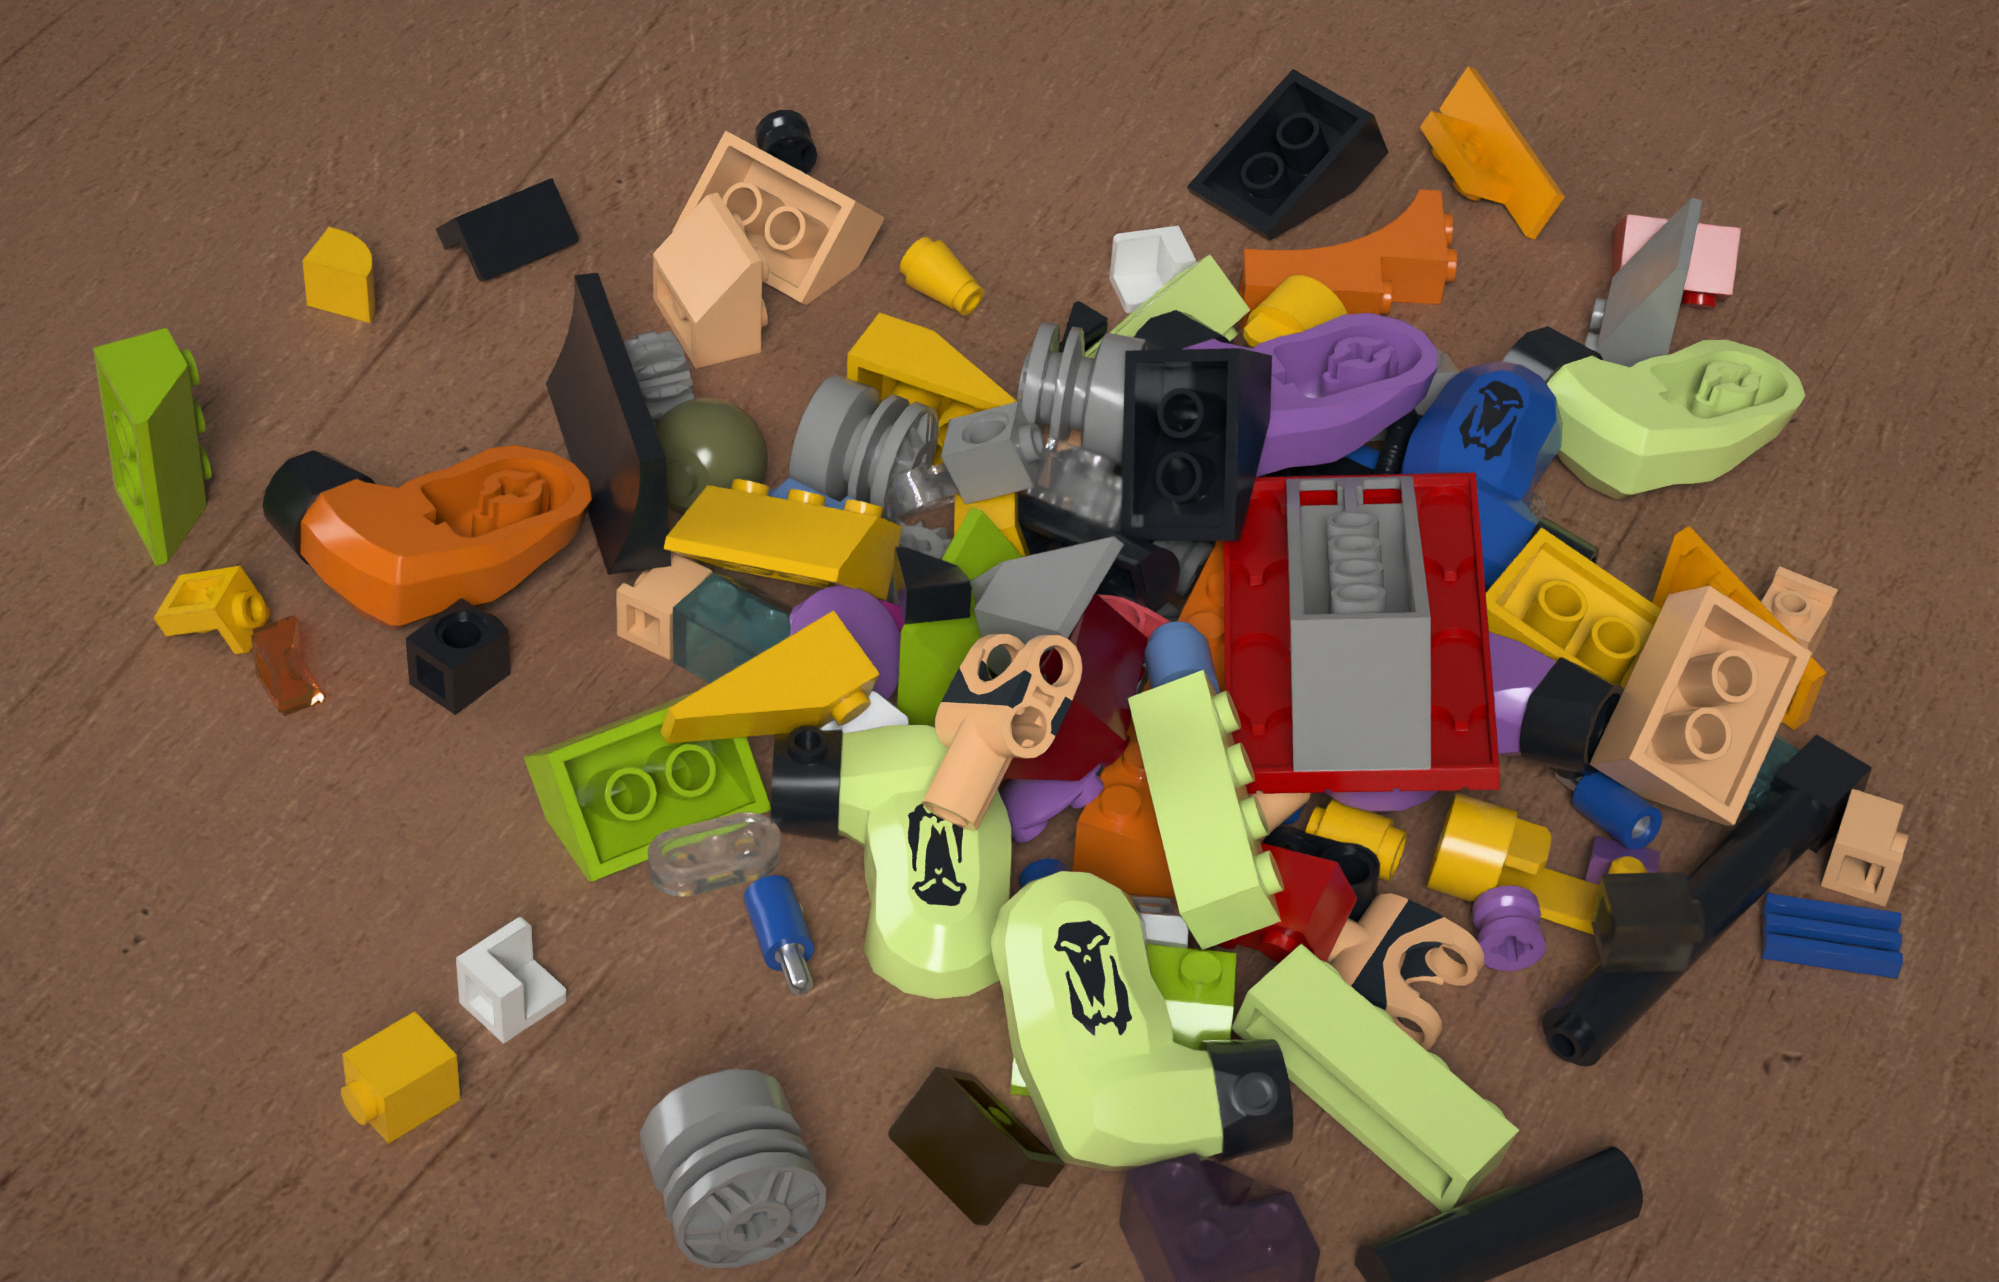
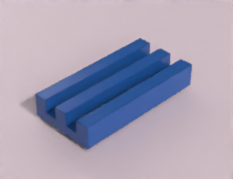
[1761,893,1903,979]

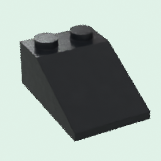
[1187,69,1389,241]
[1120,348,1272,541]

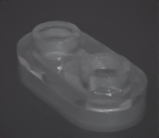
[884,463,960,520]
[648,812,781,897]

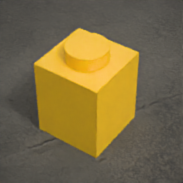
[341,1011,460,1144]

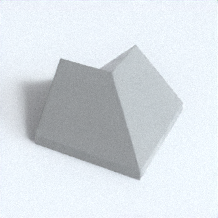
[971,536,1124,676]

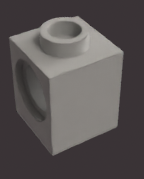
[941,402,1045,505]

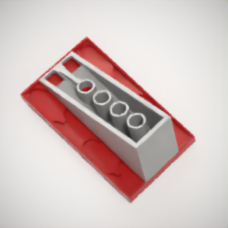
[1224,472,1500,794]

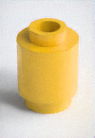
[1305,798,1408,882]

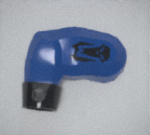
[1400,361,1599,592]

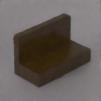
[888,1067,1065,1226]

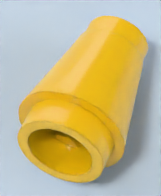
[899,237,985,316]

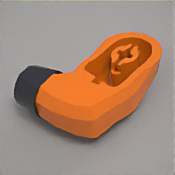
[262,445,592,630]

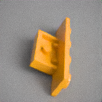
[1420,66,1565,240]

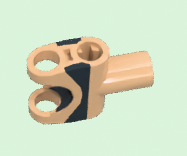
[922,634,1082,831]
[1327,893,1484,1051]

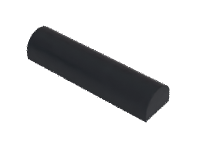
[1017,491,1180,612]
[1355,1146,1643,1282]

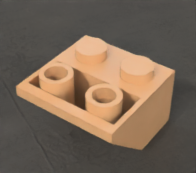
[653,192,768,369]

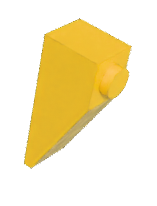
[660,610,880,744]

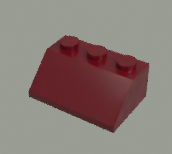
[1003,593,1148,781]

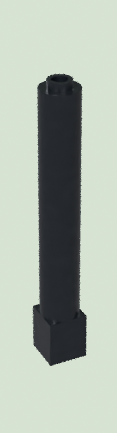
[1542,734,1872,1066]

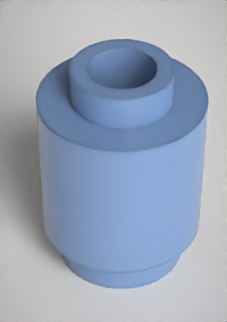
[1144,621,1219,694]

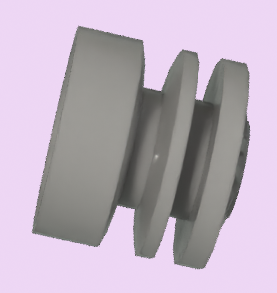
[1017,321,1147,467]
[789,374,939,523]
[640,1069,826,1268]

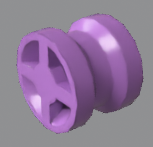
[1472,886,1546,971]

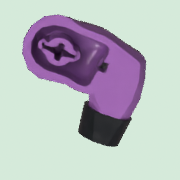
[1134,310,1438,477]
[1325,632,1624,814]

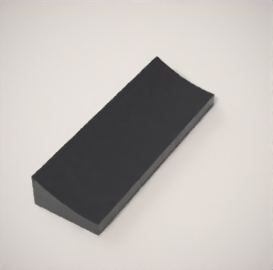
[546,273,671,575]

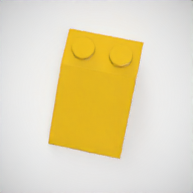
[847,312,1017,484]

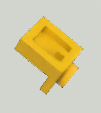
[153,565,271,655]

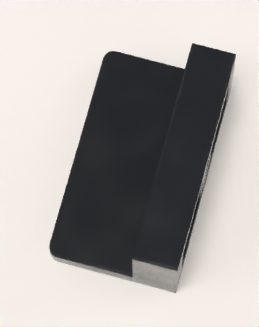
[436,178,579,282]

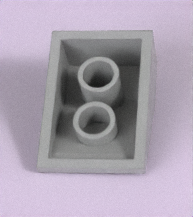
[1585,198,1703,367]

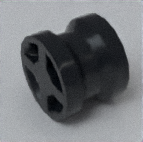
[755,110,817,174]

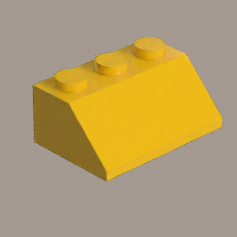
[664,479,903,601]
[1486,527,1662,689]

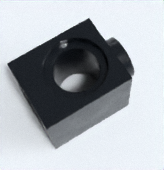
[405,598,510,715]

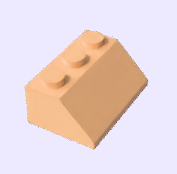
[672,130,885,305]
[1590,585,1812,826]

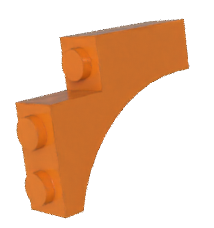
[1238,189,1457,329]

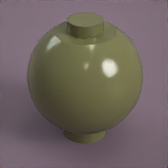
[654,398,768,515]

